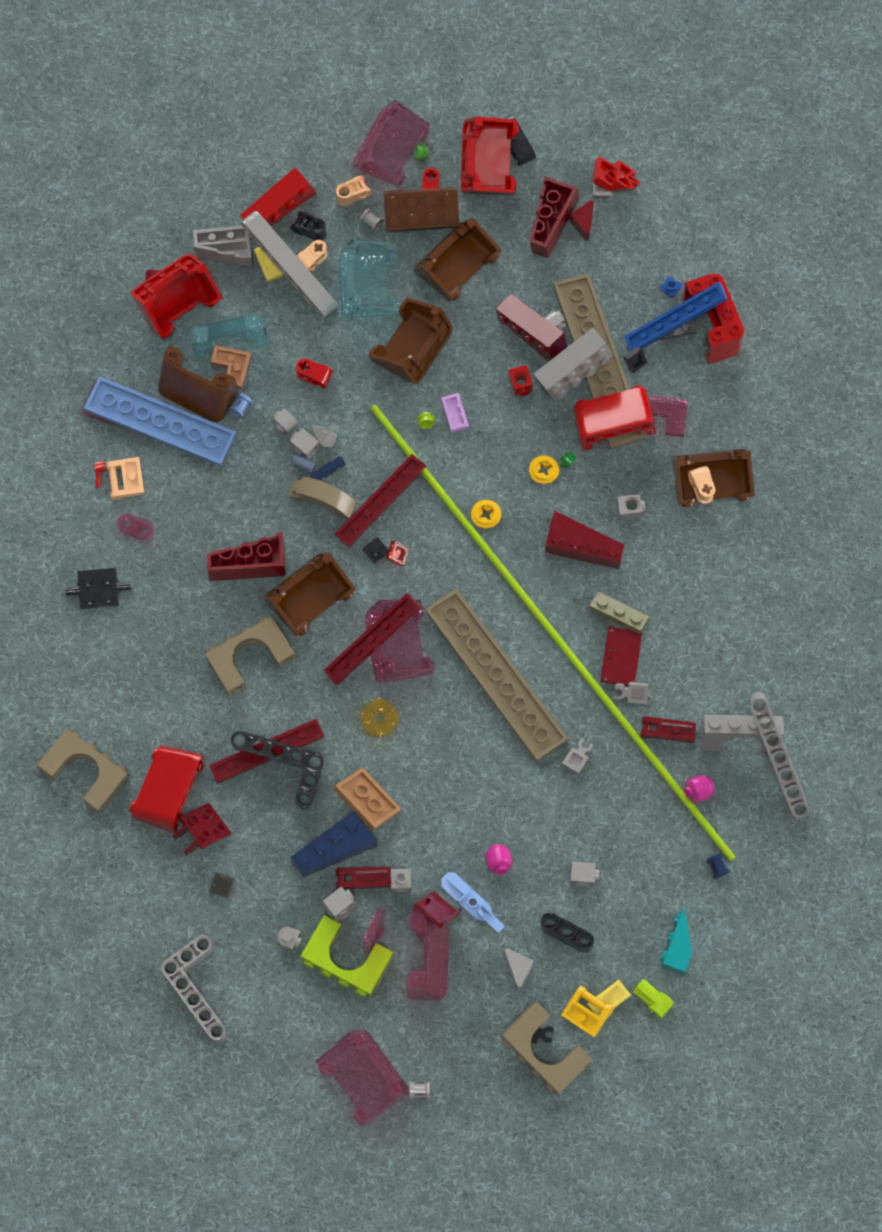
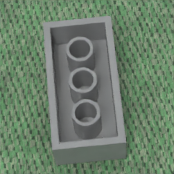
[534,328,614,402]

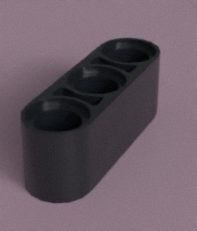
[504,115,536,166]
[540,913,594,953]

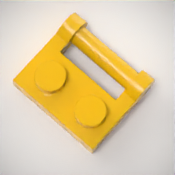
[561,985,614,1037]

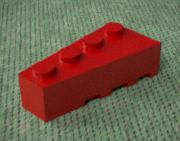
[240,167,317,226]

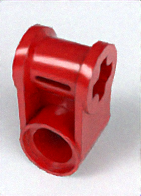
[421,168,440,189]
[296,358,333,389]

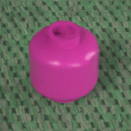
[684,775,715,803]
[485,844,513,875]

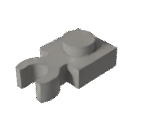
[614,682,649,704]
[562,738,593,775]

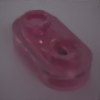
[117,513,154,541]

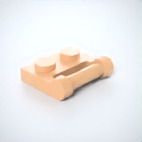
[106,457,145,500]

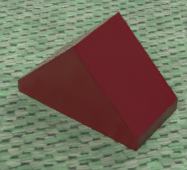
[570,200,594,241]

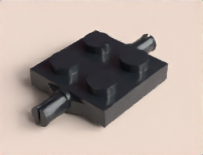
[65,568,131,609]

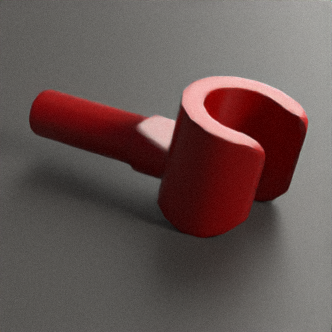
[94,461,106,488]

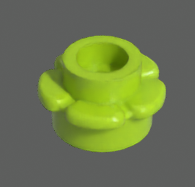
[417,412,435,429]

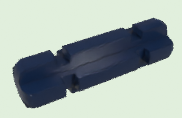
[310,456,345,481]

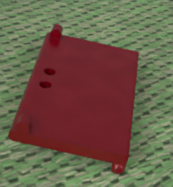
[600,626,642,686]
[413,891,462,929]

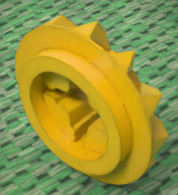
[529,455,559,485]
[471,500,501,529]

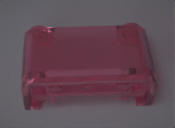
[352,100,430,185]
[365,600,434,683]
[406,911,450,1001]
[315,1029,409,1127]

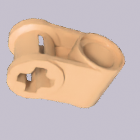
[336,176,372,206]
[297,240,328,271]
[688,466,715,504]

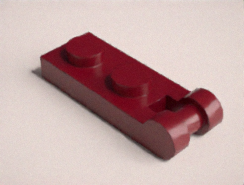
[640,717,697,743]
[335,867,391,890]

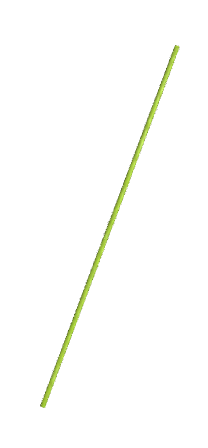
[370,405,736,862]

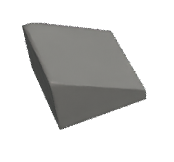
[593,182,612,196]
[312,426,338,448]

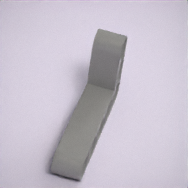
[161,935,227,1043]

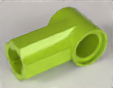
[632,979,674,1019]

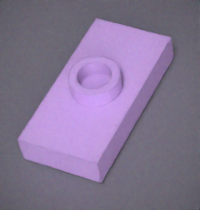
[441,393,469,433]

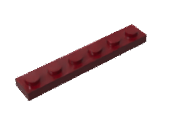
[335,454,426,548]
[324,593,421,685]
[209,719,324,784]

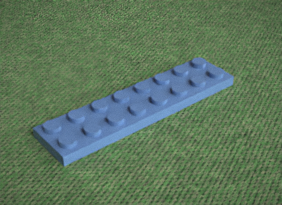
[84,376,237,467]

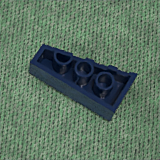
[290,811,378,878]

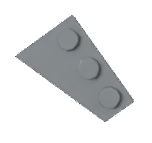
[193,225,253,268]

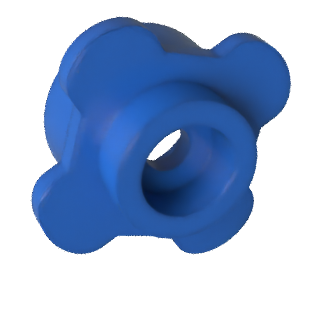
[660,276,682,297]

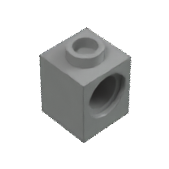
[290,428,320,460]
[616,494,645,521]
[570,861,599,887]
[391,869,412,894]

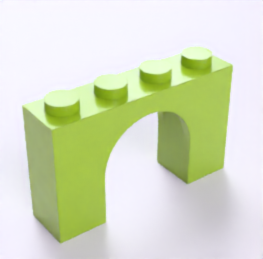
[301,915,394,998]

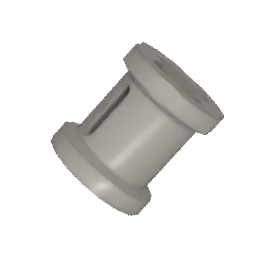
[359,208,384,232]
[409,1082,430,1100]

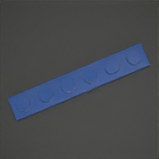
[624,282,728,351]

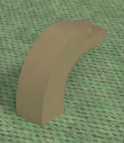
[288,477,357,518]

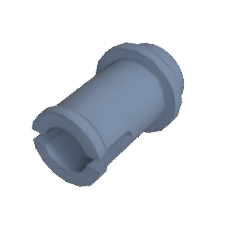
[291,454,316,474]

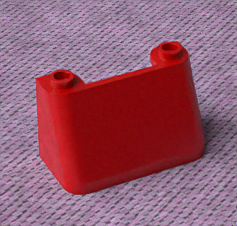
[460,116,519,194]
[573,386,657,451]
[129,745,205,834]

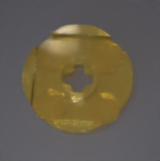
[360,698,399,737]

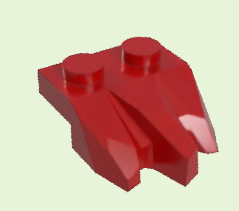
[593,156,640,191]

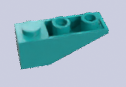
[660,909,692,976]

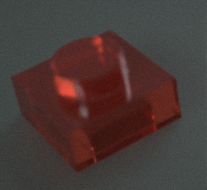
[386,541,409,566]

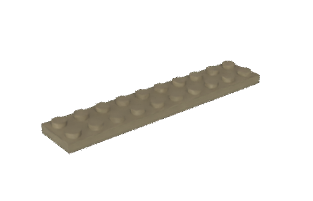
[553,273,646,450]
[425,588,569,762]

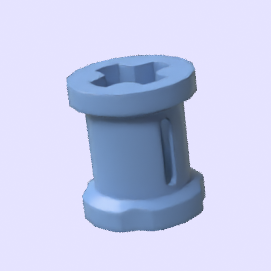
[229,393,253,418]

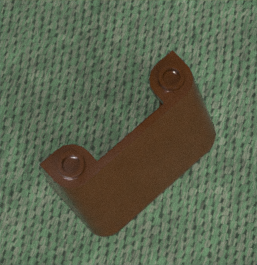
[413,217,502,301]
[368,297,453,384]
[158,345,238,422]
[672,449,755,507]
[263,552,356,636]

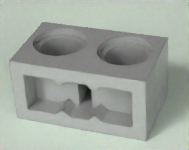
[323,886,355,923]

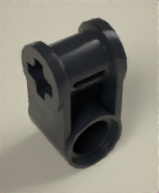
[290,211,327,240]

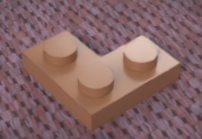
[210,345,252,389]

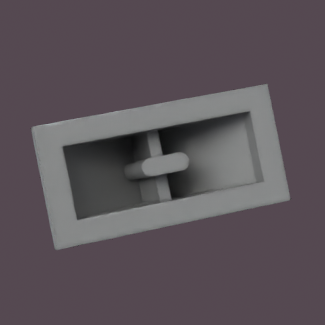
[504,949,534,991]

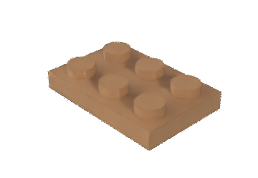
[333,767,401,832]

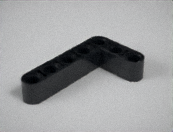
[231,731,324,809]

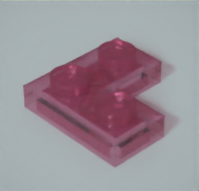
[650,395,688,437]

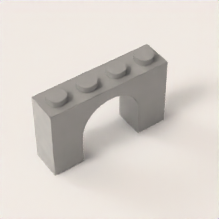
[701,715,784,752]

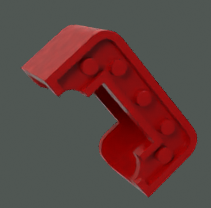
[131,254,223,339]
[682,273,744,365]

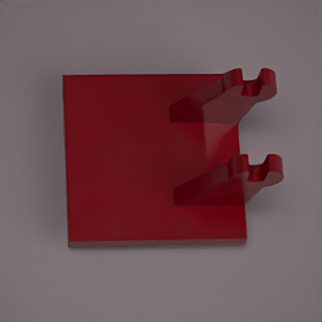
[173,803,231,856]

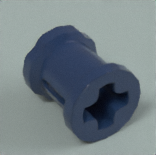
[706,854,730,879]

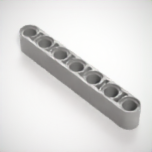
[241,211,338,319]
[749,692,809,819]

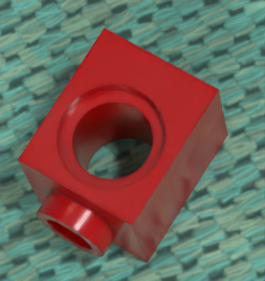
[508,365,533,396]

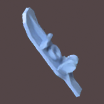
[441,872,505,933]

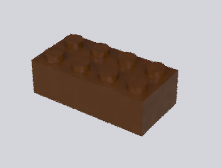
[383,186,459,231]

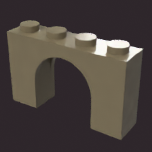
[205,616,296,697]
[37,729,129,814]
[500,1001,593,1094]

